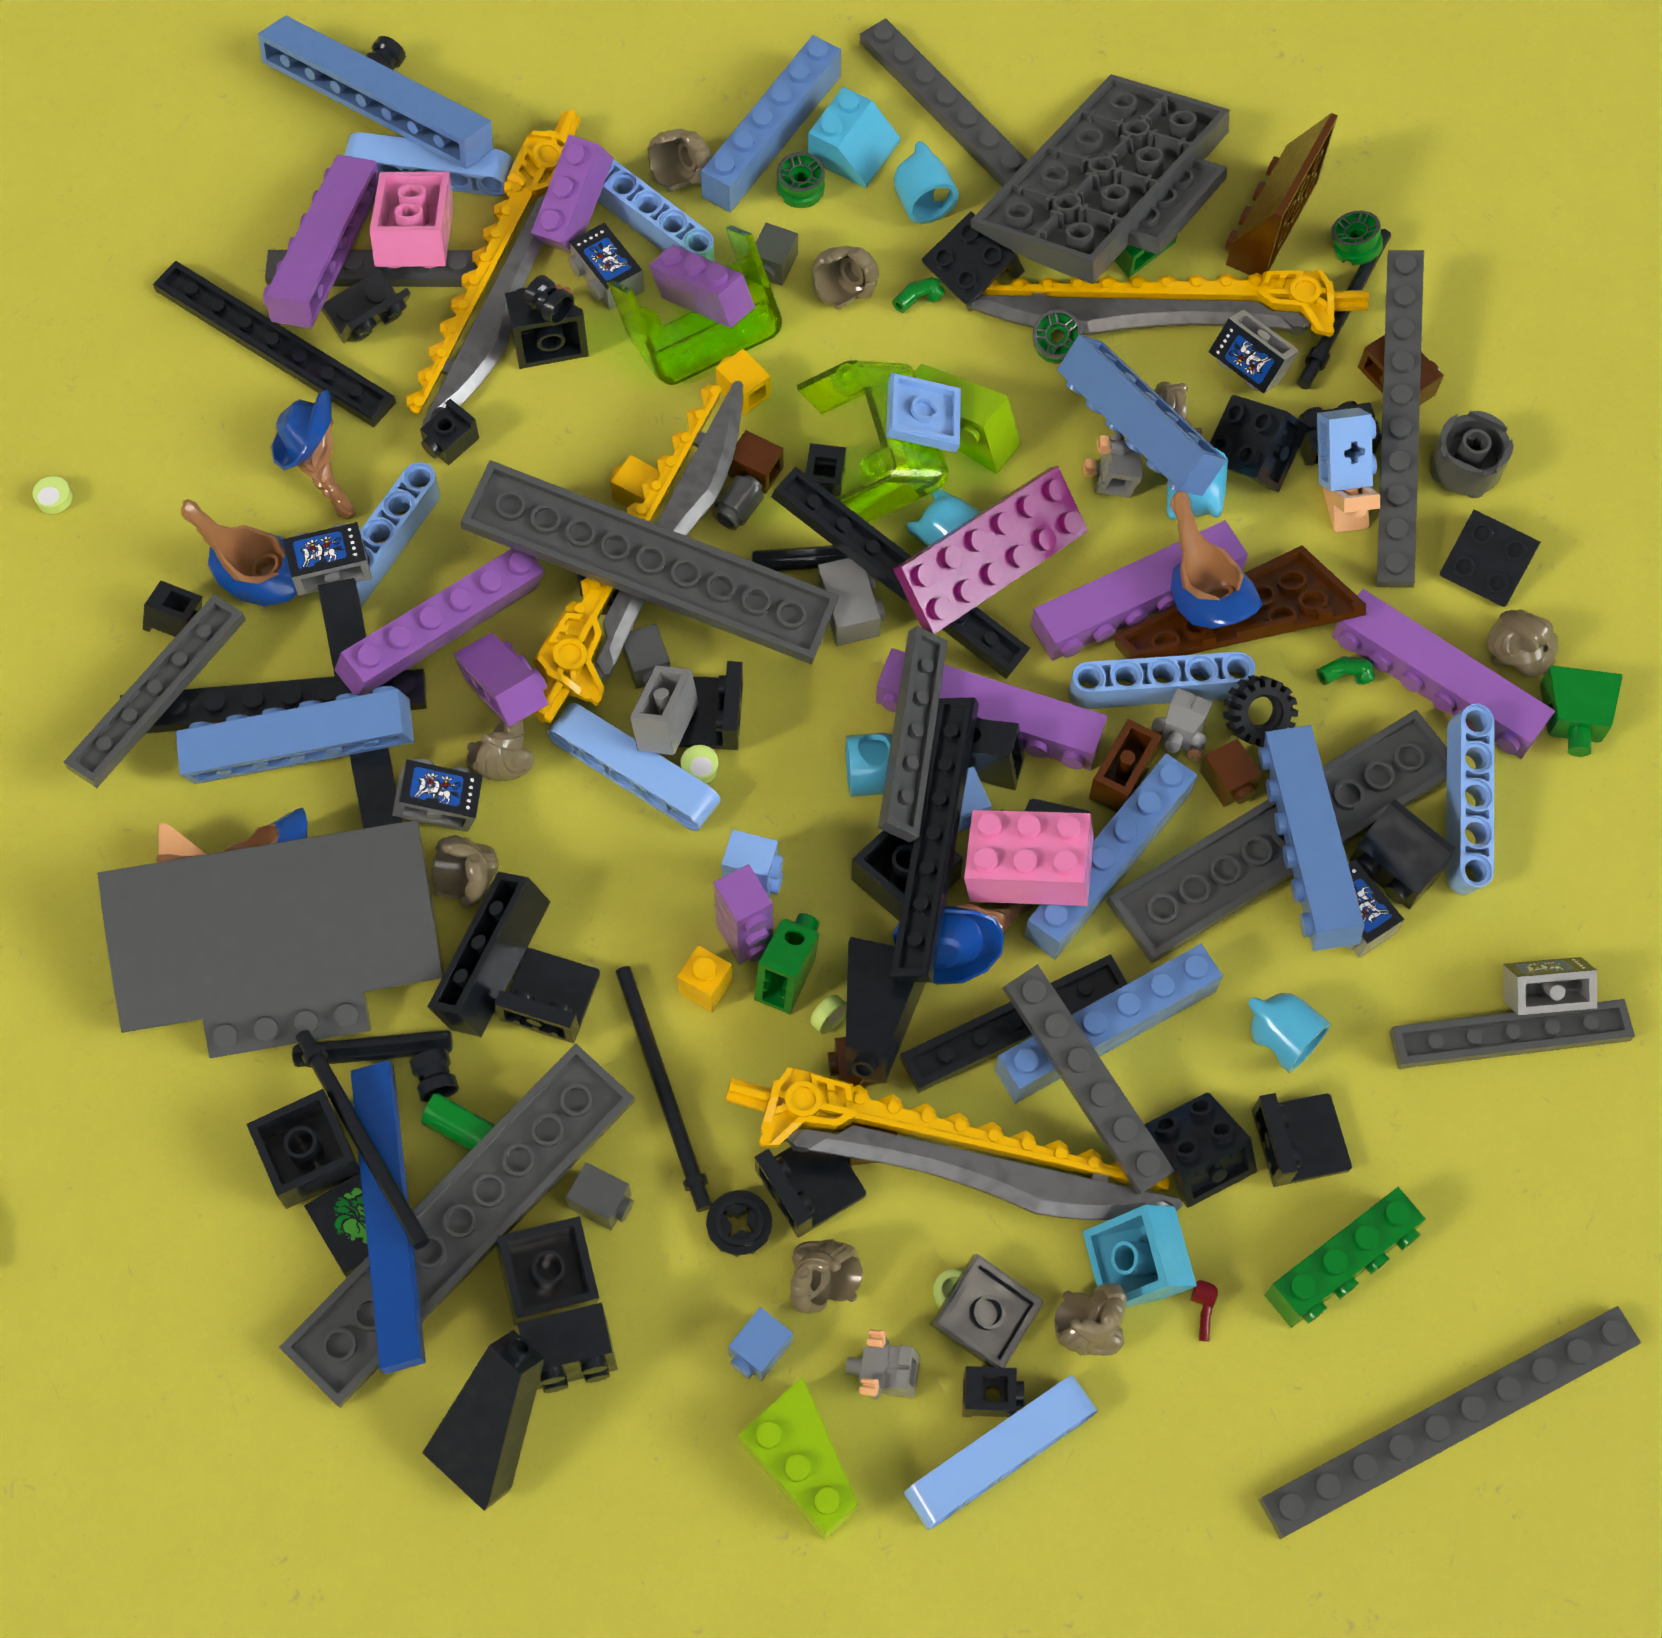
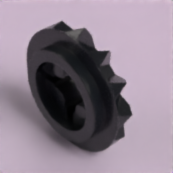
[706,1190,772,1257]

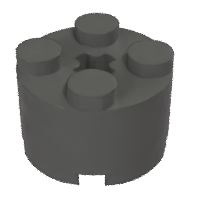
[1430,411,1513,498]

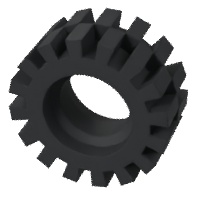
[1223,675,1298,747]

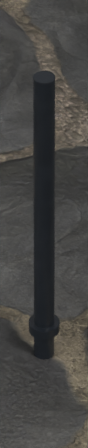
[616,966,712,1212]
[295,1030,429,1250]

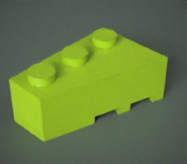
[910,363,1021,474]
[738,1376,858,1540]

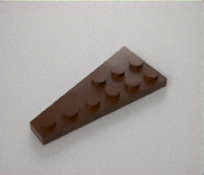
[1114,545,1366,659]

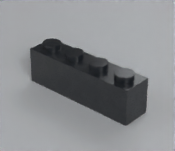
[427,871,550,1037]

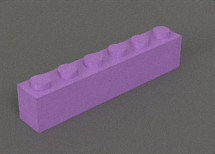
[263,155,379,329]
[1030,520,1248,661]
[335,548,545,696]
[1332,589,1555,759]
[876,648,1108,770]

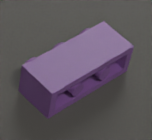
[531,134,614,253]
[649,244,755,329]
[453,632,548,727]
[713,864,773,965]

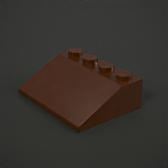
[1225,113,1338,275]

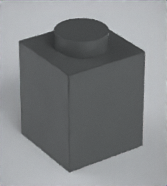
[750,222,798,286]
[622,624,670,689]
[566,1162,634,1230]

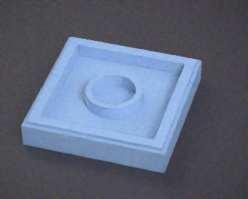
[886,372,961,453]

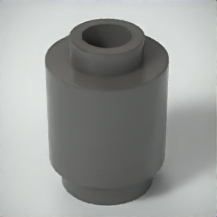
[713,475,764,530]

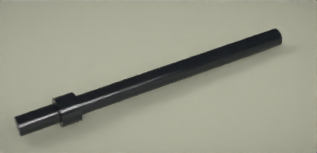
[1297,229,1391,389]

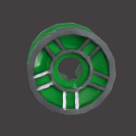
[777,152,825,208]
[1331,210,1383,265]
[1033,309,1082,364]

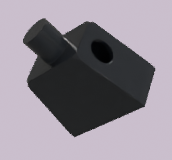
[968,719,1025,790]

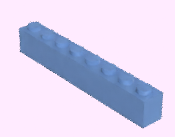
[258,15,493,169]

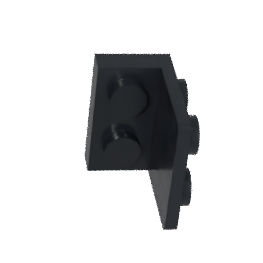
[922,211,1025,306]
[321,269,411,343]
[1210,395,1309,493]
[1440,509,1541,607]
[678,661,743,750]
[494,948,600,1044]
[1144,1093,1257,1208]
[1251,1093,1352,1187]
[755,1147,866,1238]

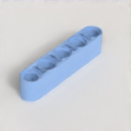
[344,132,513,196]
[597,159,715,262]
[357,462,440,607]
[1069,652,1256,709]
[547,702,721,831]
[1446,704,1494,895]
[903,1375,1098,1530]

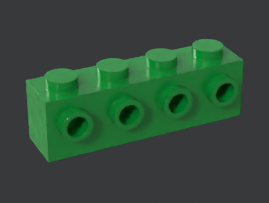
[1264,1187,1426,1328]

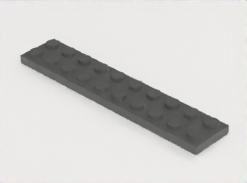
[461,460,839,665]
[1107,710,1447,963]
[279,1043,636,1408]

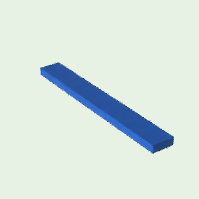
[351,1060,426,1374]

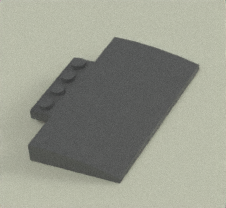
[971,74,1230,284]
[97,820,445,1058]

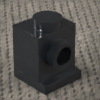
[420,398,479,465]
[806,443,846,500]
[143,580,203,637]
[962,1366,1024,1417]

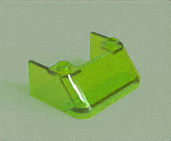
[608,225,782,385]
[797,360,949,522]

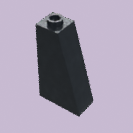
[846,937,926,1083]
[422,1330,545,1511]

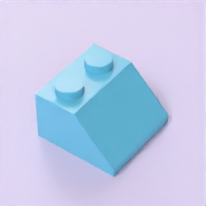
[808,87,900,188]
[1082,1204,1197,1307]

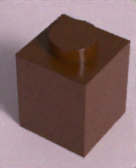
[728,430,784,494]
[1200,739,1262,807]

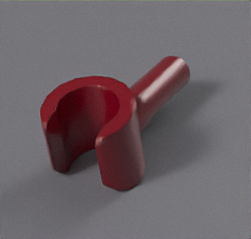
[1191,1280,1218,1342]

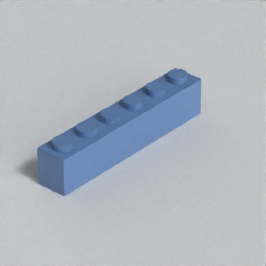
[701,35,841,213]
[1057,334,1227,496]
[176,686,414,784]
[1258,725,1365,951]
[1024,753,1197,959]
[994,943,1223,1104]

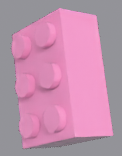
[369,172,454,269]
[964,810,1094,906]

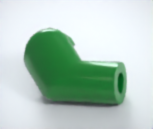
[892,277,945,313]
[1316,656,1375,685]

